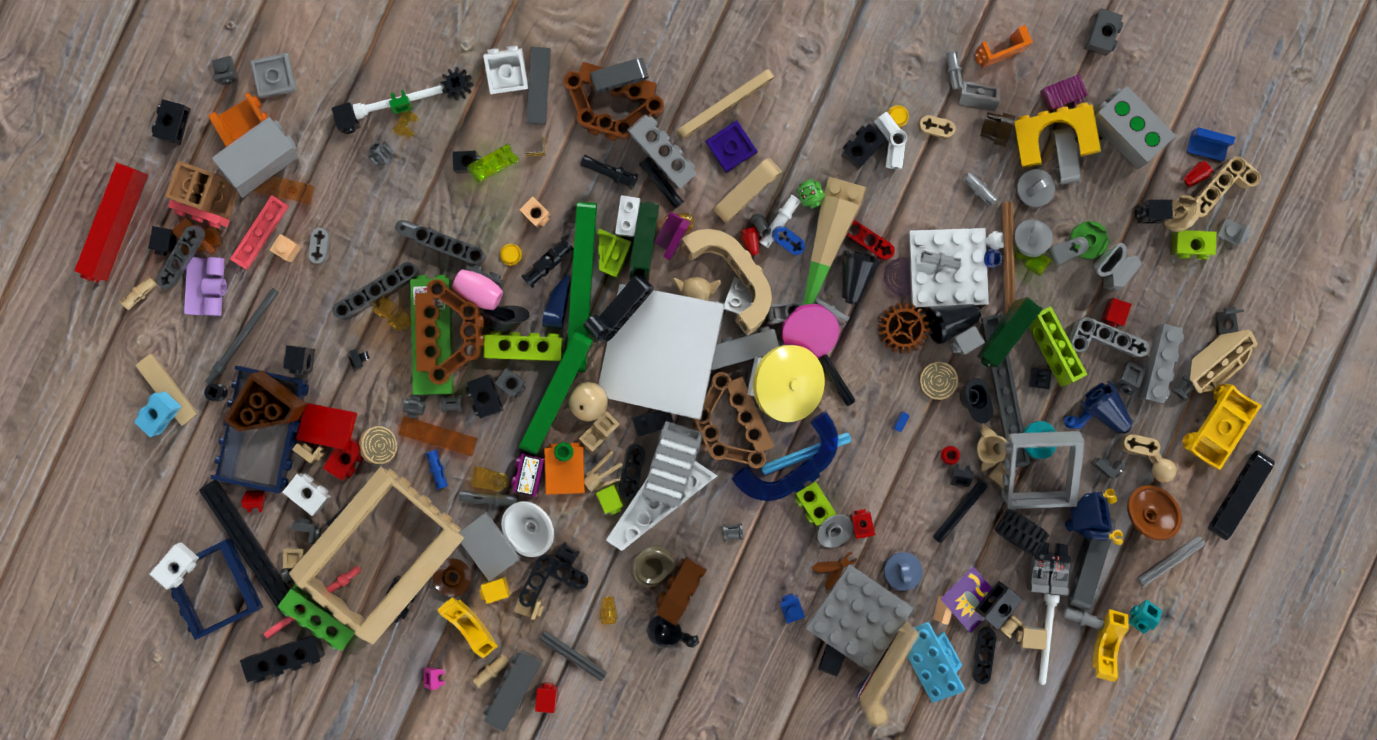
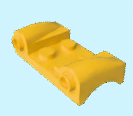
[1182,383,1262,470]

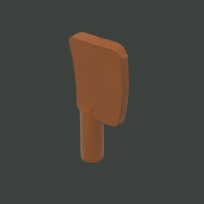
[173,218,216,255]

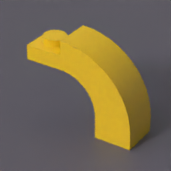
[437,597,498,659]
[1093,609,1129,682]

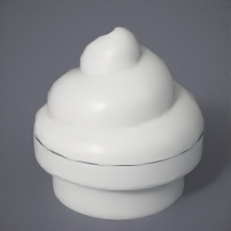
[985,231,1004,250]

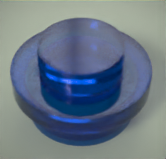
[984,249,1002,268]

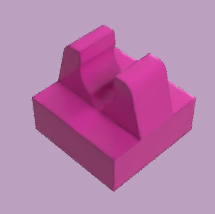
[424,667,445,690]

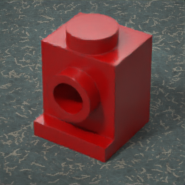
[850,509,875,539]

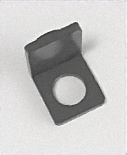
[1216,306,1244,334]

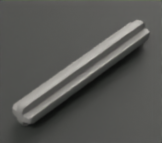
[1137,537,1205,586]

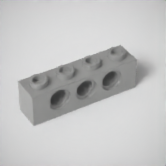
[626,115,697,189]

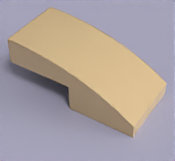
[578,411,620,453]

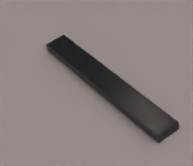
[199,480,301,618]

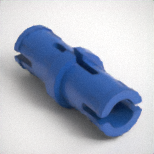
[425,449,448,490]

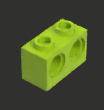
[794,480,836,526]

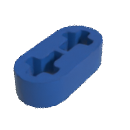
[772,226,805,255]

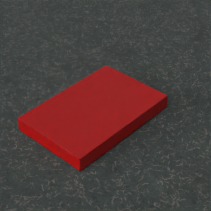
[296,403,358,451]

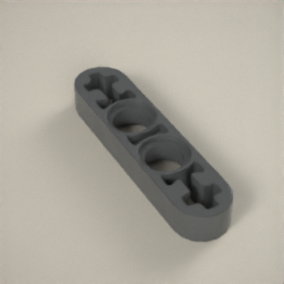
[157,225,205,289]

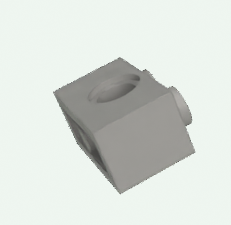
[948,326,985,356]

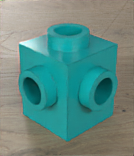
[1128,599,1162,634]

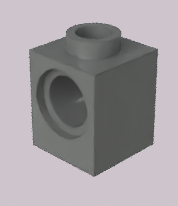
[495,368,526,397]

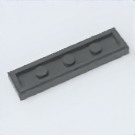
[526,47,551,125]

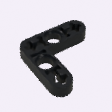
[519,555,588,607]

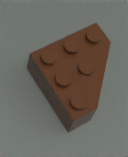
[223,371,307,432]
[655,556,707,625]

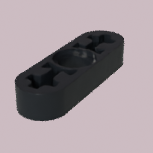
[618,444,645,499]
[972,627,996,684]

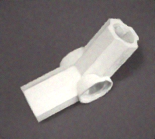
[873,112,907,170]

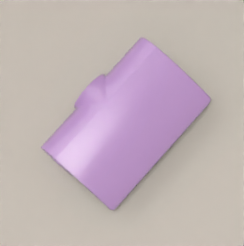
[184,257,227,316]

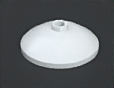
[501,502,554,557]

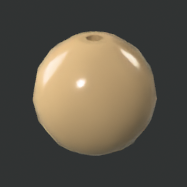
[568,382,608,422]

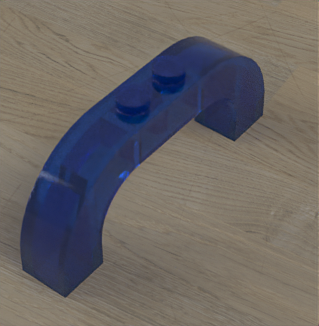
[732,410,838,501]

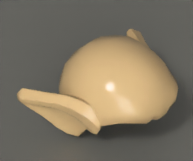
[672,277,721,301]
[977,424,1008,472]

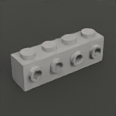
[1139,324,1184,404]
[710,326,779,371]

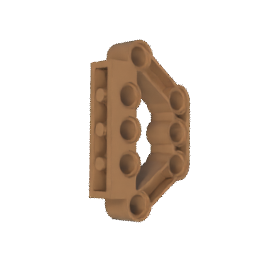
[692,372,774,469]

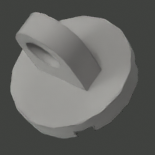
[1016,169,1055,208]
[1014,219,1053,257]

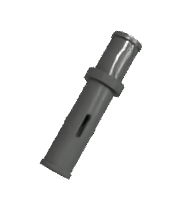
[459,490,518,508]

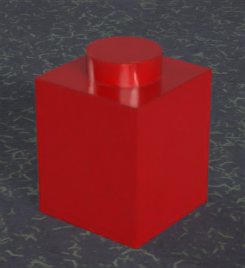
[1101,298,1132,329]
[535,682,558,713]

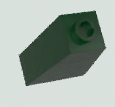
[630,202,659,282]
[977,297,1043,368]

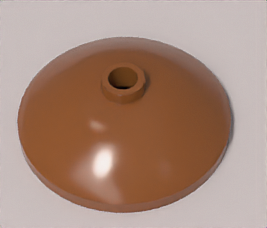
[1127,485,1182,541]

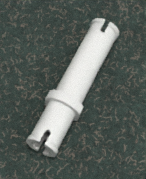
[759,195,801,249]

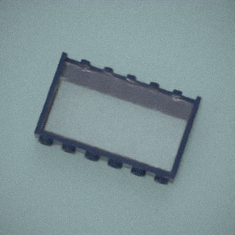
[210,366,309,493]

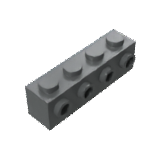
[483,649,543,732]

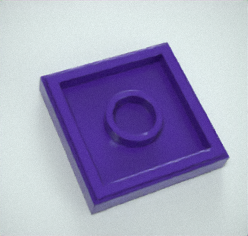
[705,120,758,173]

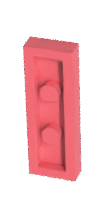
[168,200,230,228]

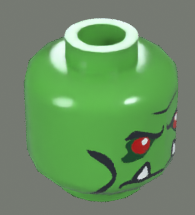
[797,179,825,209]

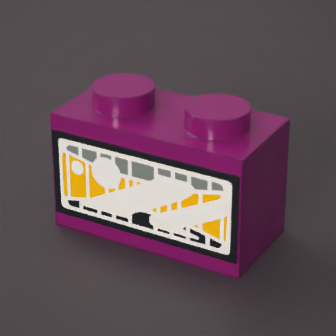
[511,453,545,497]

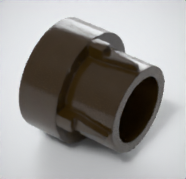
[980,112,1016,148]

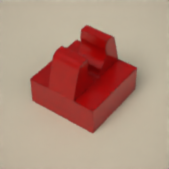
[241,491,266,513]

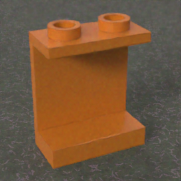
[974,25,1033,69]
[208,93,269,147]
[544,443,586,494]

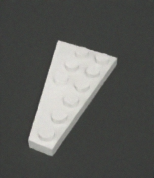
[606,461,717,551]

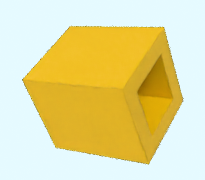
[479,576,511,604]

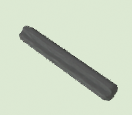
[540,631,607,681]

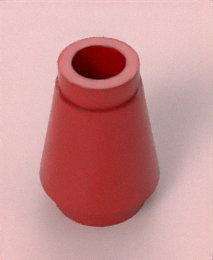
[1183,160,1213,188]
[740,227,759,256]

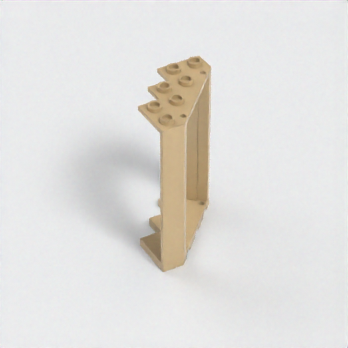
[289,467,464,644]

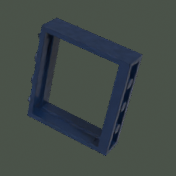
[171,538,263,640]

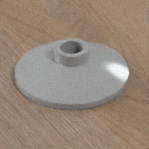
[817,515,853,548]

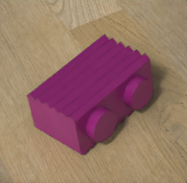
[1040,74,1088,112]

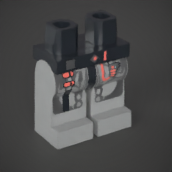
[1027,542,1071,596]

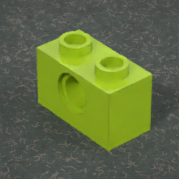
[1171,230,1217,260]

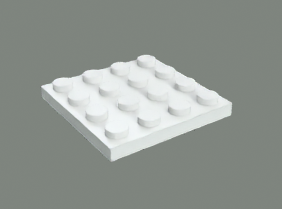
[908,228,989,308]

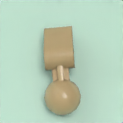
[1119,435,1177,483]

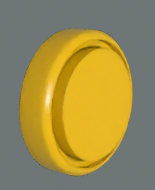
[888,105,909,128]
[500,244,522,266]

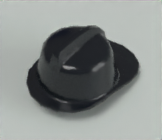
[484,305,530,332]
[960,378,993,423]

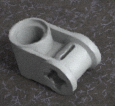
[1049,237,1089,266]
[767,302,800,325]

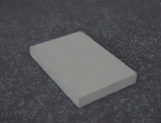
[460,512,521,582]

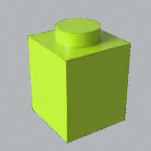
[596,484,624,515]

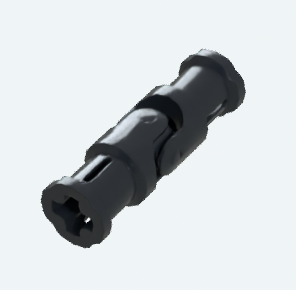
[521,237,574,288]

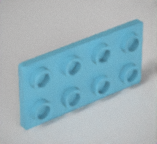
[906,622,965,703]

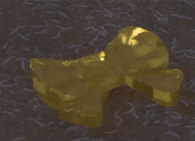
[393,111,419,138]

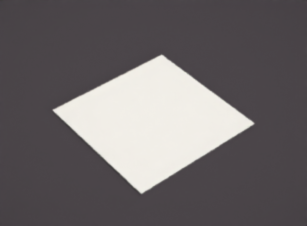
[598,284,725,419]

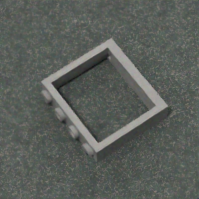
[1001,431,1085,509]

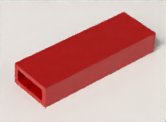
[74,162,148,283]

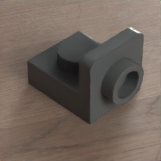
[212,56,238,85]
[1115,361,1145,395]
[1091,457,1125,479]

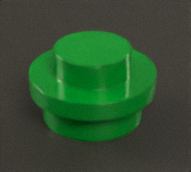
[554,442,574,462]

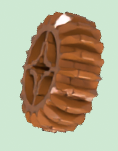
[878,302,930,354]

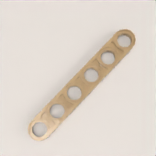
[676,69,774,140]

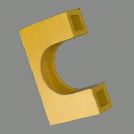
[1014,103,1101,168]

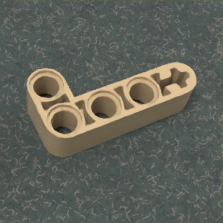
[1194,157,1261,218]
[713,158,783,224]

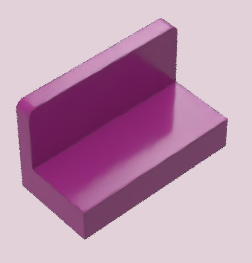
[655,212,690,260]

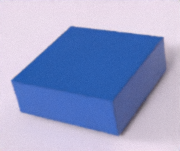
[892,412,910,432]

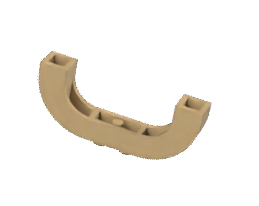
[679,229,772,336]

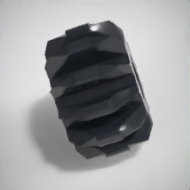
[440,67,474,101]

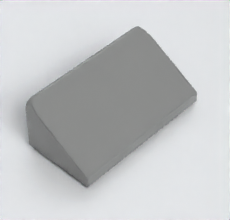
[959,81,1000,111]

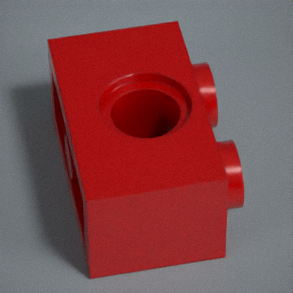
[323,438,363,480]

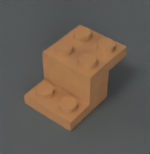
[165,161,238,220]

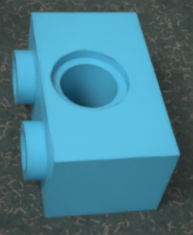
[134,391,182,438]

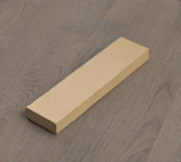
[135,354,198,426]

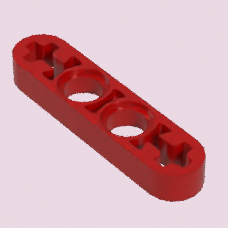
[846,220,895,260]

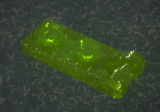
[467,144,520,184]

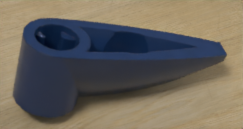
[542,276,570,329]

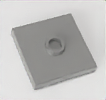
[250,53,297,99]

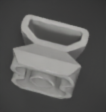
[1093,243,1142,292]

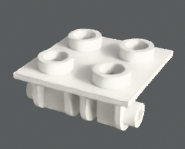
[723,277,752,315]

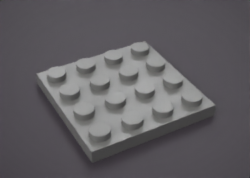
[806,564,914,673]

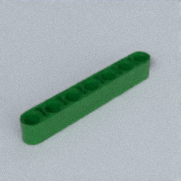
[518,331,593,457]

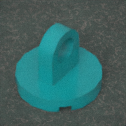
[1023,421,1057,459]

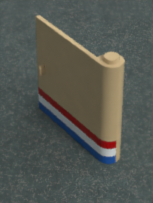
[857,621,919,726]

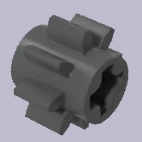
[368,142,393,165]
[403,395,426,419]

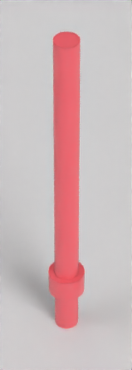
[264,565,361,639]

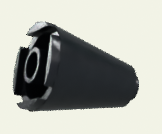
[842,250,881,305]
[925,304,981,344]

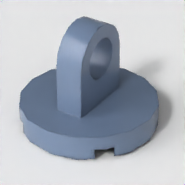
[884,552,922,591]

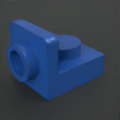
[779,593,805,624]

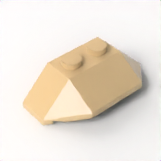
[1190,330,1258,394]

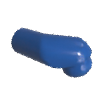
[1064,411,1093,429]

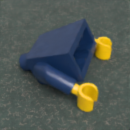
[1065,489,1123,545]

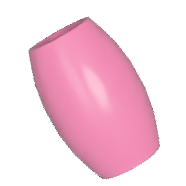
[452,270,503,310]

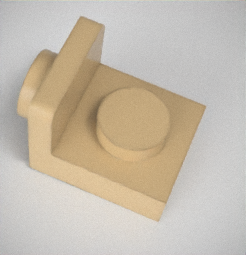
[292,442,326,463]
[514,595,544,621]

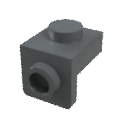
[291,518,321,544]

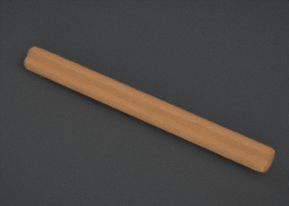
[1002,201,1015,315]

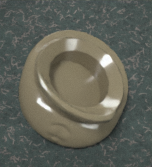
[631,545,675,587]

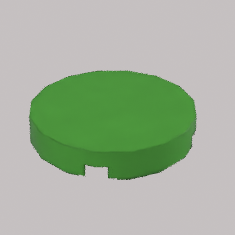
[1069,221,1109,259]

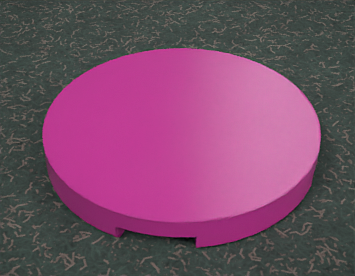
[781,304,839,358]

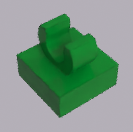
[389,90,413,114]

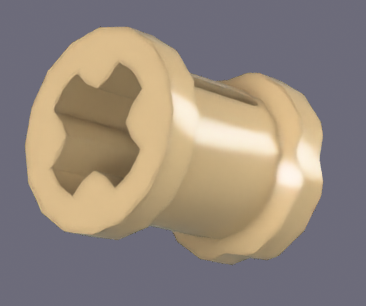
[999,614,1023,638]

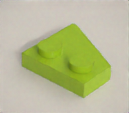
[598,229,633,278]

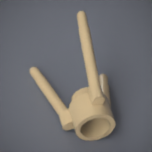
[584,451,622,492]

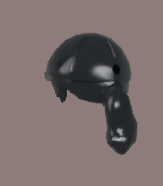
[647,615,699,648]

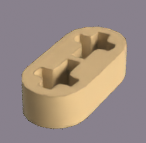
[919,115,956,139]

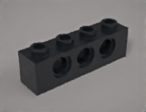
[240,635,325,684]

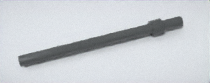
[205,288,279,384]

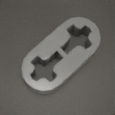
[308,228,330,264]

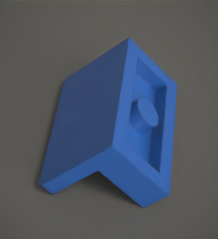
[1187,127,1236,162]

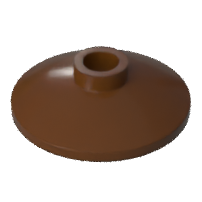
[433,558,472,597]

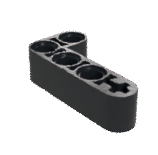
[583,274,654,342]

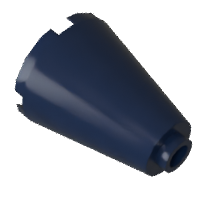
[1081,381,1133,434]

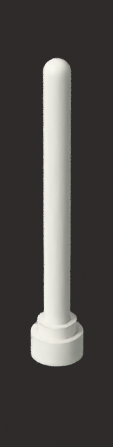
[353,86,443,119]
[1038,593,1060,685]

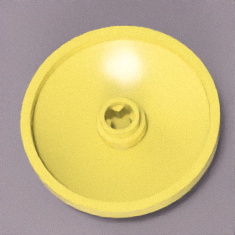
[753,345,825,422]

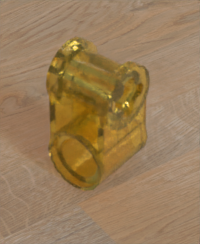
[470,466,509,491]

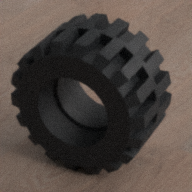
[995,509,1049,556]

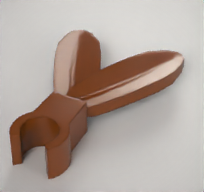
[812,552,857,590]

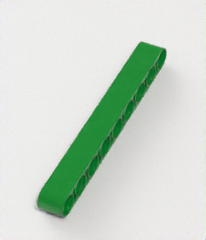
[567,202,597,373]

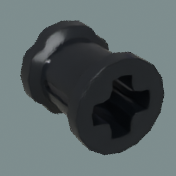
[204,384,227,401]
[555,542,580,566]

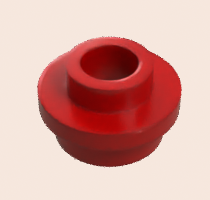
[941,446,960,465]

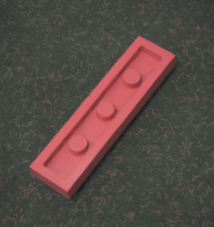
[230,195,290,270]

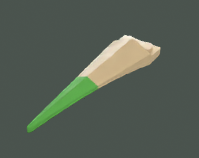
[803,177,867,305]

